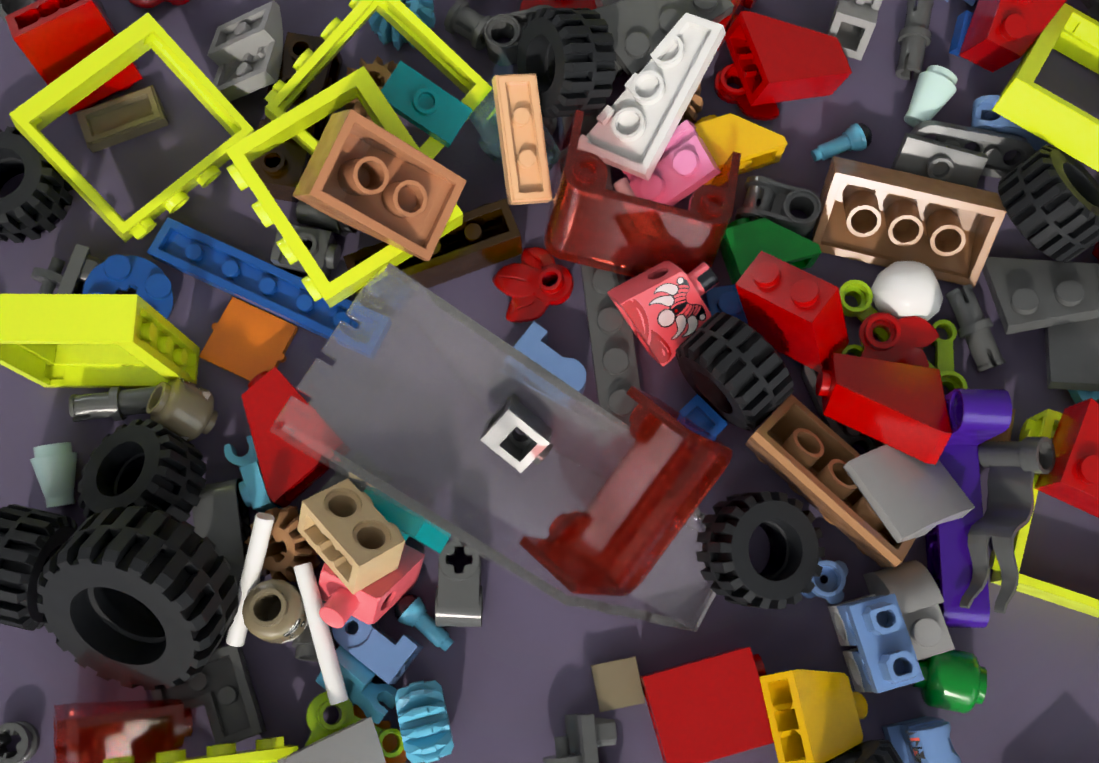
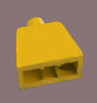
[759,669,868,763]

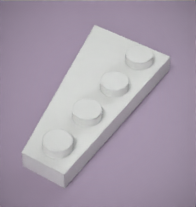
[573,13,726,181]

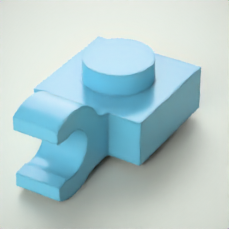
[224,435,281,513]
[316,645,398,724]

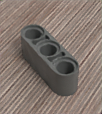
[192,478,251,589]

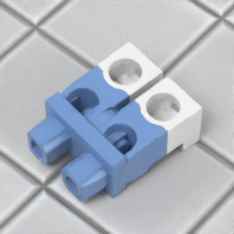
[828,593,924,693]

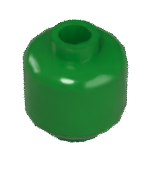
[912,649,987,713]

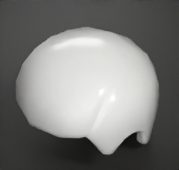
[871,261,943,321]

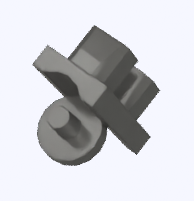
[31,243,104,294]
[543,713,617,763]

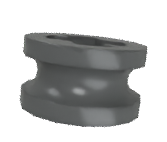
[0,721,40,763]

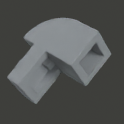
[826,0,883,61]
[863,560,955,660]

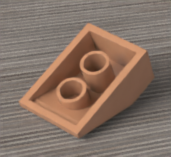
[292,109,467,261]

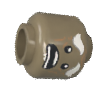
[146,378,218,442]
[242,579,308,644]

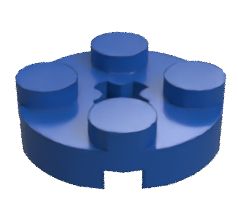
[82,254,173,320]

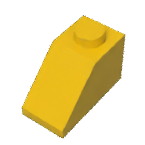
[694,113,787,186]

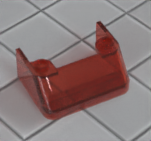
[544,110,741,277]
[519,386,733,596]

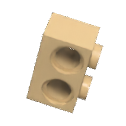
[297,478,405,594]

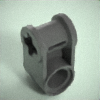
[484,5,554,66]
[735,176,821,237]
[435,539,483,627]

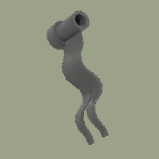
[959,437,1056,614]

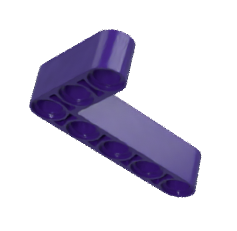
[925,389,1012,628]

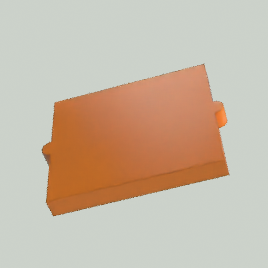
[199,297,299,382]

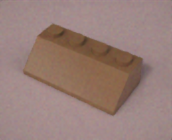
[811,156,1007,288]
[745,394,916,568]

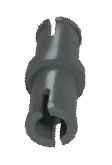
[896,0,934,80]
[945,284,1006,373]
[69,385,157,422]

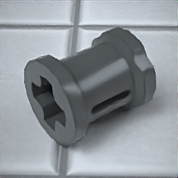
[444,0,492,51]

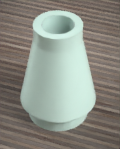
[904,65,958,127]
[30,442,77,508]

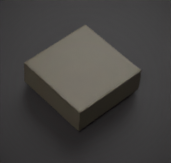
[590,656,645,712]

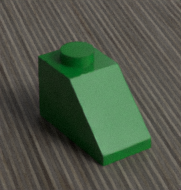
[718,218,822,285]

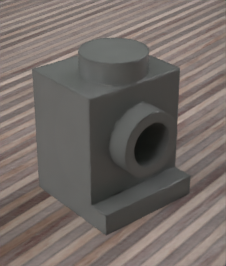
[270,225,341,281]
[480,393,553,473]

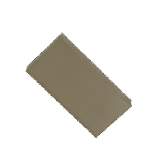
[76,85,169,153]

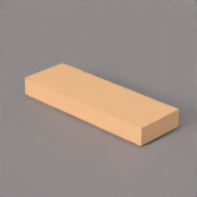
[492,73,553,205]

